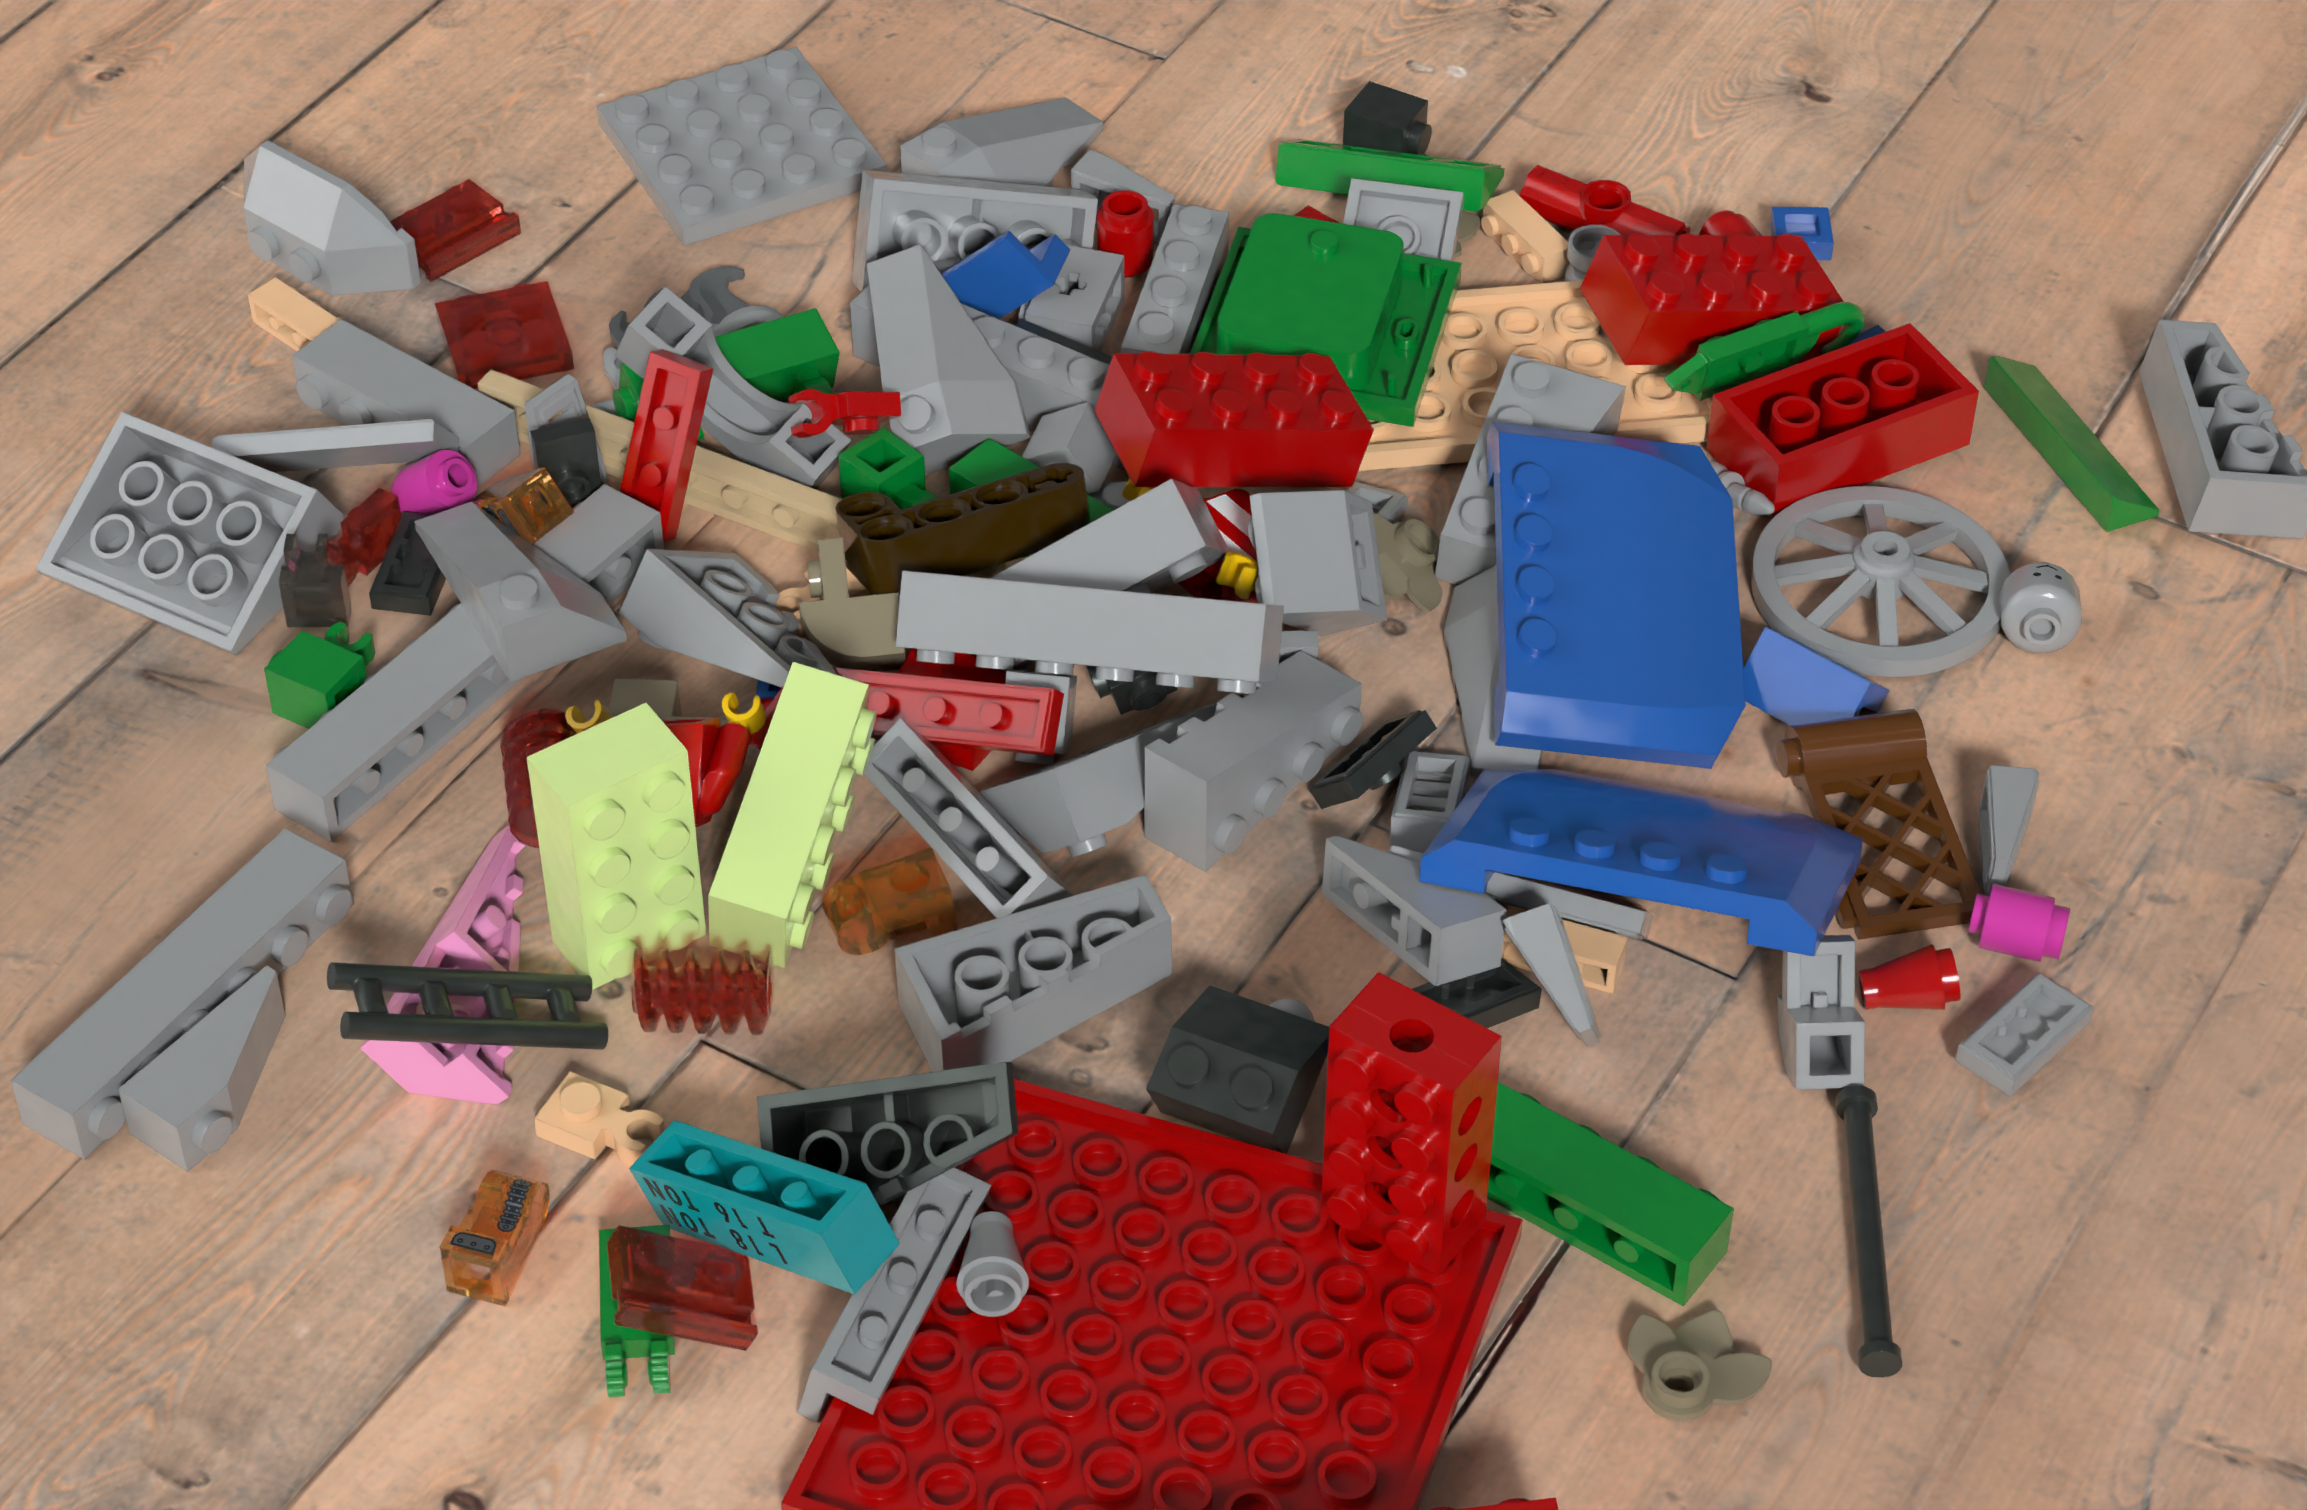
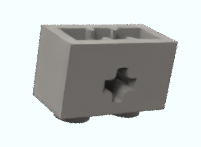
[1018,245,1124,352]

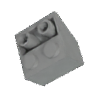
[1248,490,1387,636]

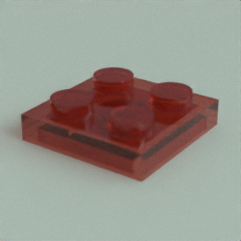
[435,281,574,389]

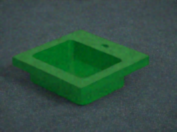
[1190,213,1462,427]

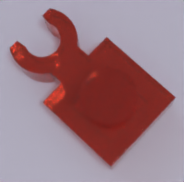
[315,488,401,593]

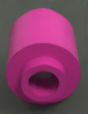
[391,450,477,515]
[1968,884,2070,962]

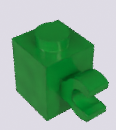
[838,427,937,510]
[264,621,376,729]

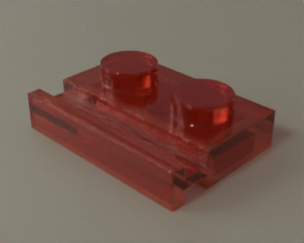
[390,179,521,282]
[607,1225,758,1351]

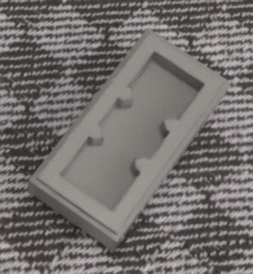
[1955,972,2094,1097]

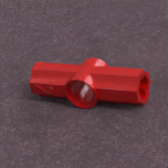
[1519,165,1690,235]

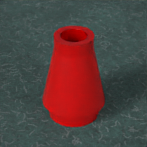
[1858,944,1961,1010]

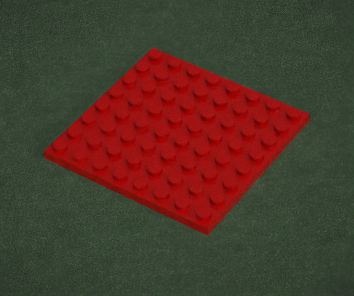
[781,1079,1523,1510]

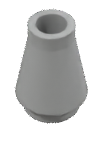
[957,1211,1029,1317]

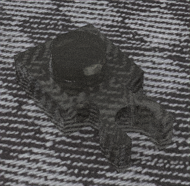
[278,533,351,627]

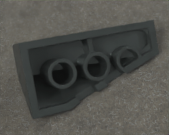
[757,1062,1019,1206]

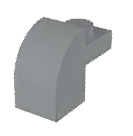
[1777,935,1865,1090]

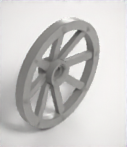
[1751,486,2010,677]

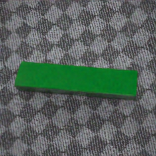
[1276,139,1505,212]
[1984,356,2159,532]

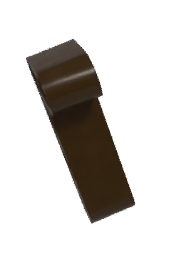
[835,463,1091,595]

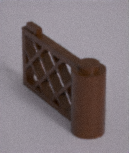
[1776,709,1981,940]

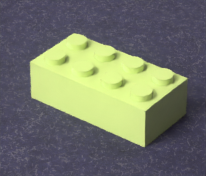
[708,662,877,968]
[527,703,707,990]

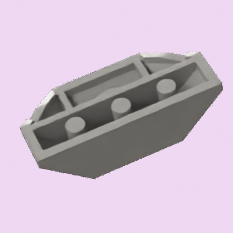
[243,140,421,296]

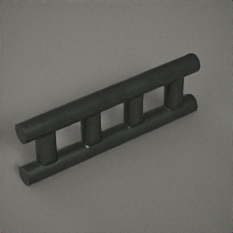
[327,962,608,1050]

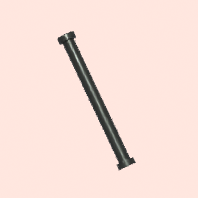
[1835,1086,1902,1378]

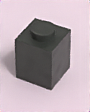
[1343,81,1432,155]

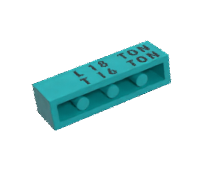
[629,1120,900,1294]

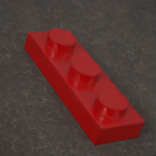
[620,349,714,542]

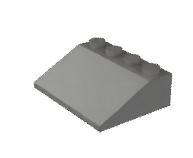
[35,411,346,656]

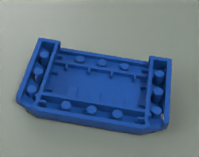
[1487,421,1746,769]
[1419,769,1863,957]

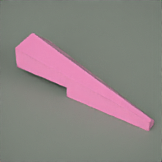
[360,824,526,1105]

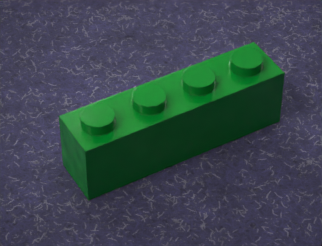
[1487,1082,1734,1307]

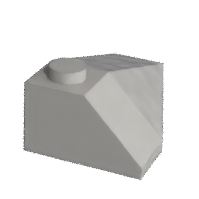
[900,98,1103,187]
[867,244,1031,475]
[415,502,627,682]
[619,549,838,687]
[1443,565,1543,777]
[980,694,1244,857]

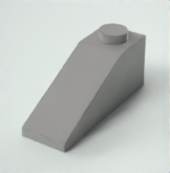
[1322,836,1506,986]
[118,965,286,1172]

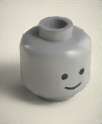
[2000,562,2082,654]

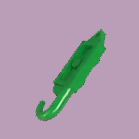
[1664,302,1865,401]

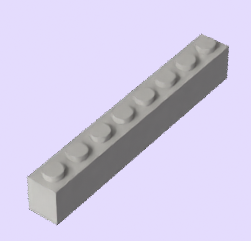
[266,484,664,842]

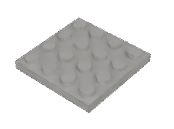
[597,47,887,246]

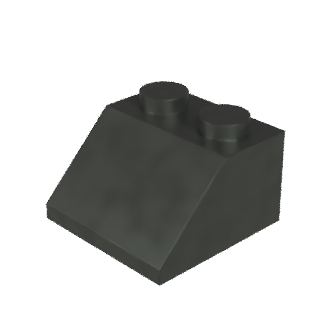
[1146,985,1329,1154]

